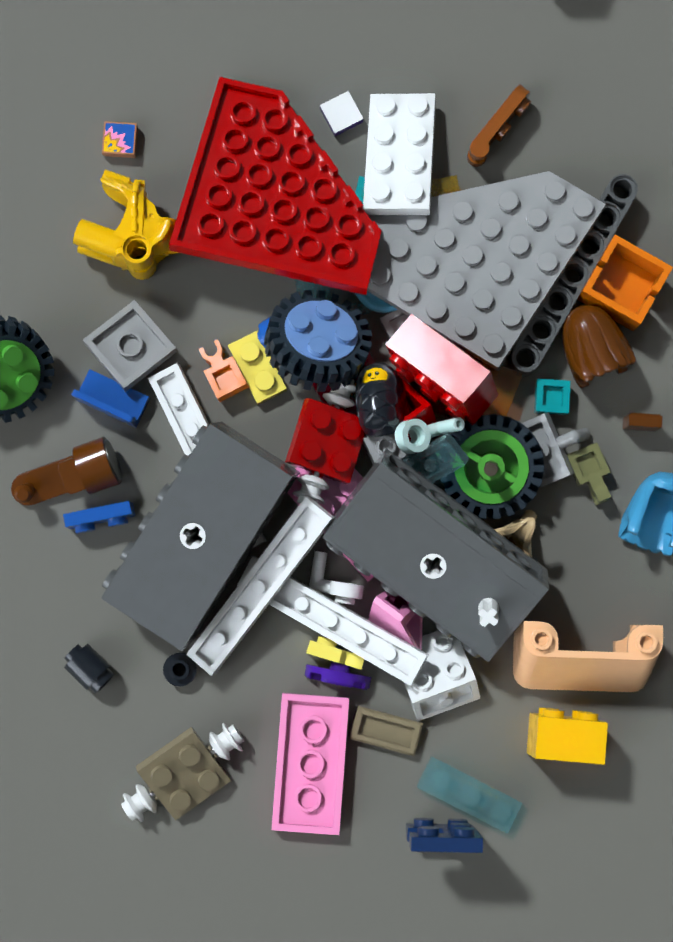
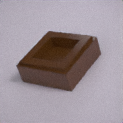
[623,413,663,432]

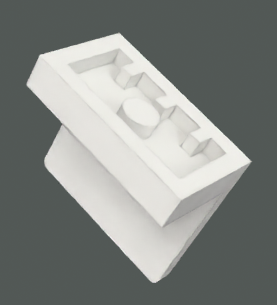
[404,630,480,721]

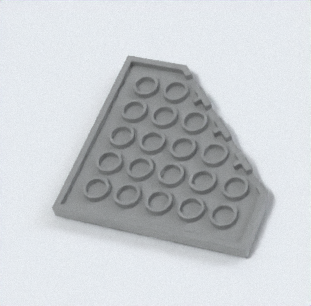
[367,171,606,371]

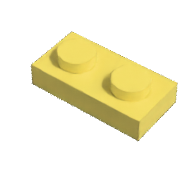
[228,331,287,405]

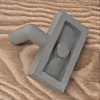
[522,412,590,487]

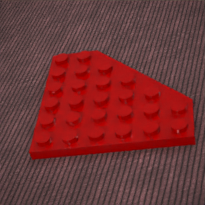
[169,77,382,295]

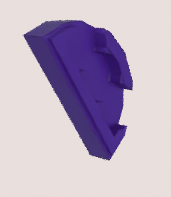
[304,662,372,690]

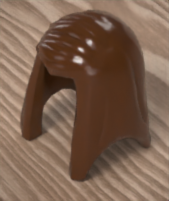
[563,305,636,388]

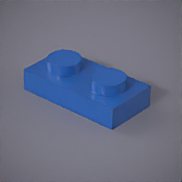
[63,501,135,534]

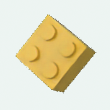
[527,707,608,765]

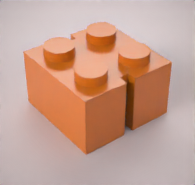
[577,234,673,331]

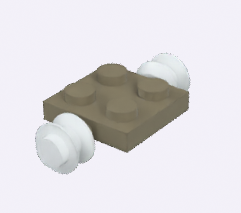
[121,723,244,822]

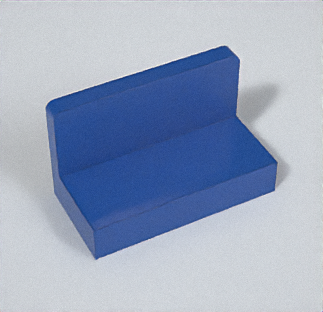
[72,369,150,428]

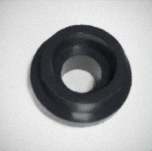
[163,653,197,687]

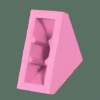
[368,591,423,650]

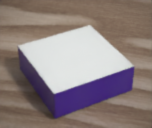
[320,91,363,136]

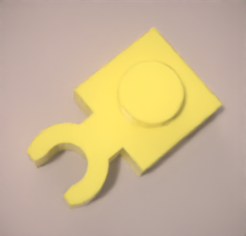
[306,636,364,670]

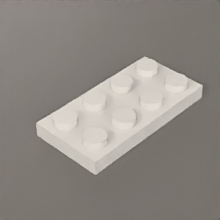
[363,93,436,215]

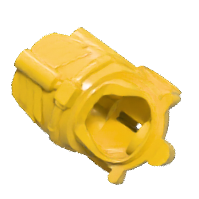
[73,169,179,280]

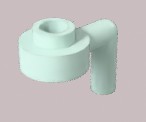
[395,417,465,454]

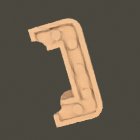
[513,621,663,692]

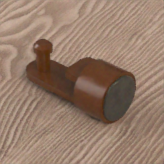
[11,437,122,506]

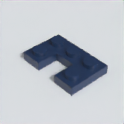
[406,818,483,853]

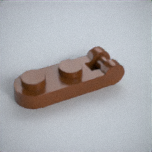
[467,84,532,167]

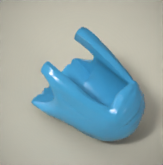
[618,472,673,556]

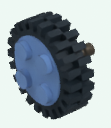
[264,290,372,392]

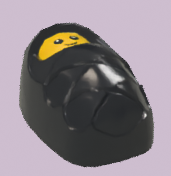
[355,362,406,437]

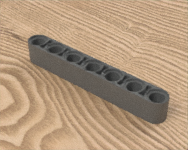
[508,174,638,377]

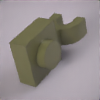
[567,442,611,506]

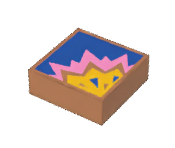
[102,121,138,158]

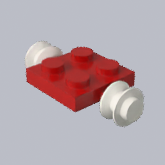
[285,379,365,504]

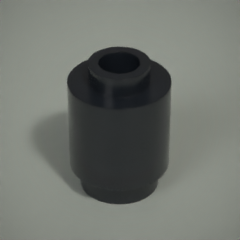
[64,644,115,694]

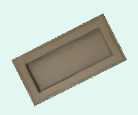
[349,705,423,756]

